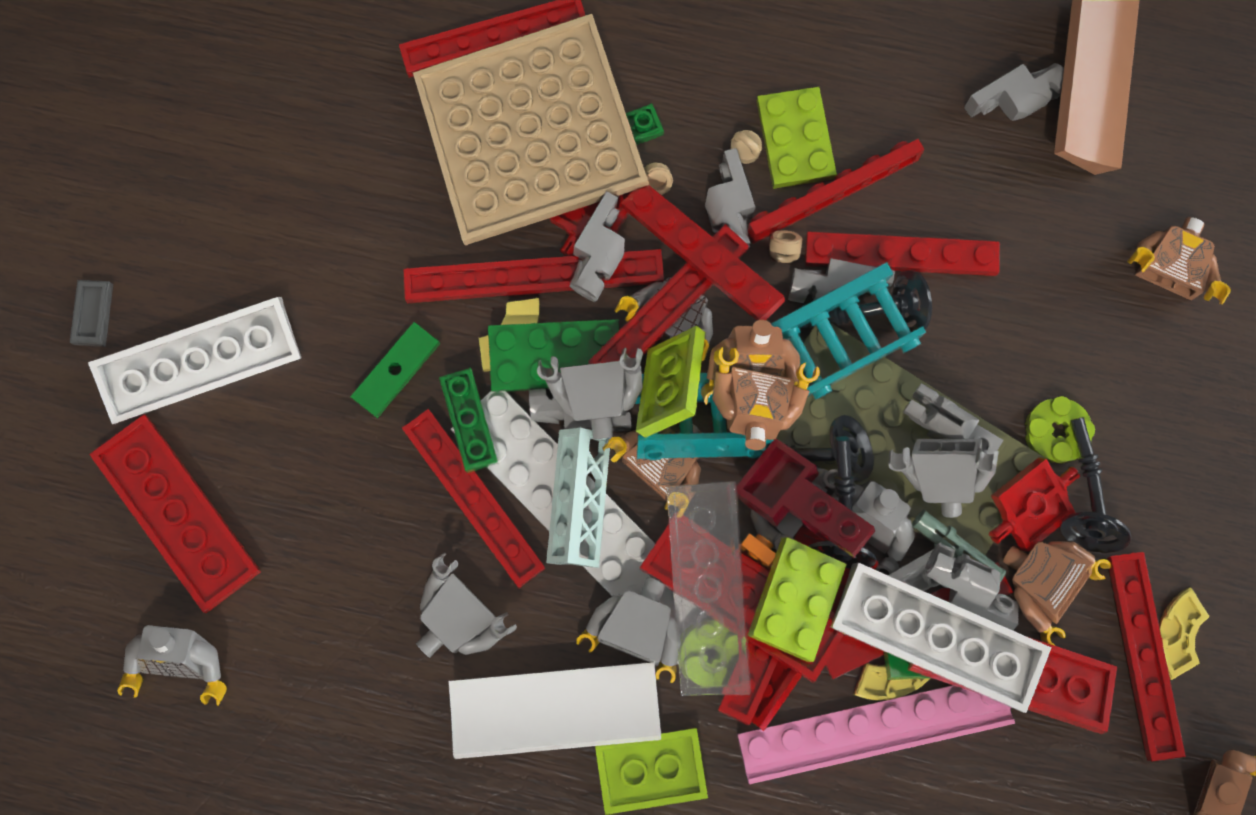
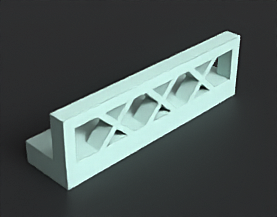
[546,427,611,568]

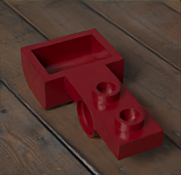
[733,438,876,558]

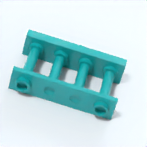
[771,262,926,400]
[635,373,774,461]

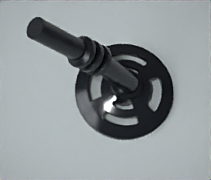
[800,270,932,332]
[747,415,874,481]
[1061,417,1131,553]
[808,436,876,569]

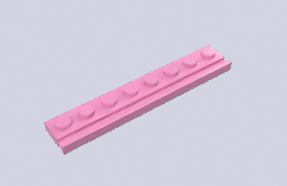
[737,685,1015,784]

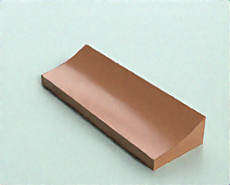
[1054,0,1140,175]

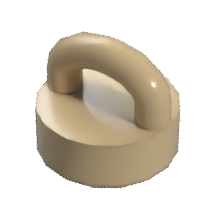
[730,130,762,164]
[644,162,673,195]
[769,230,803,263]

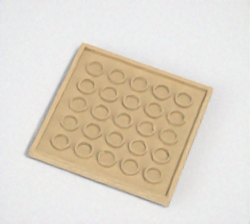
[413,14,649,245]

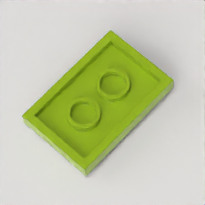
[757,87,837,189]
[636,326,705,438]
[747,537,846,662]
[595,728,708,815]

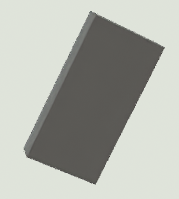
[70,280,113,347]

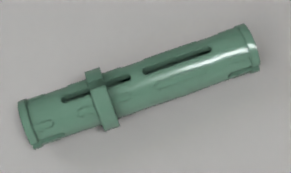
[912,509,1006,582]

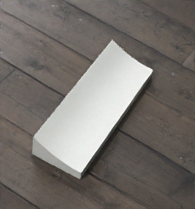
[88,297,302,424]
[830,563,1051,713]
[449,662,661,759]

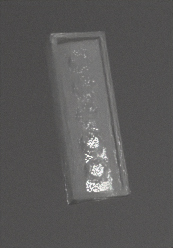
[667,481,751,696]

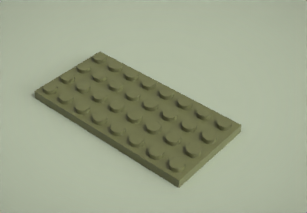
[776,324,1044,562]

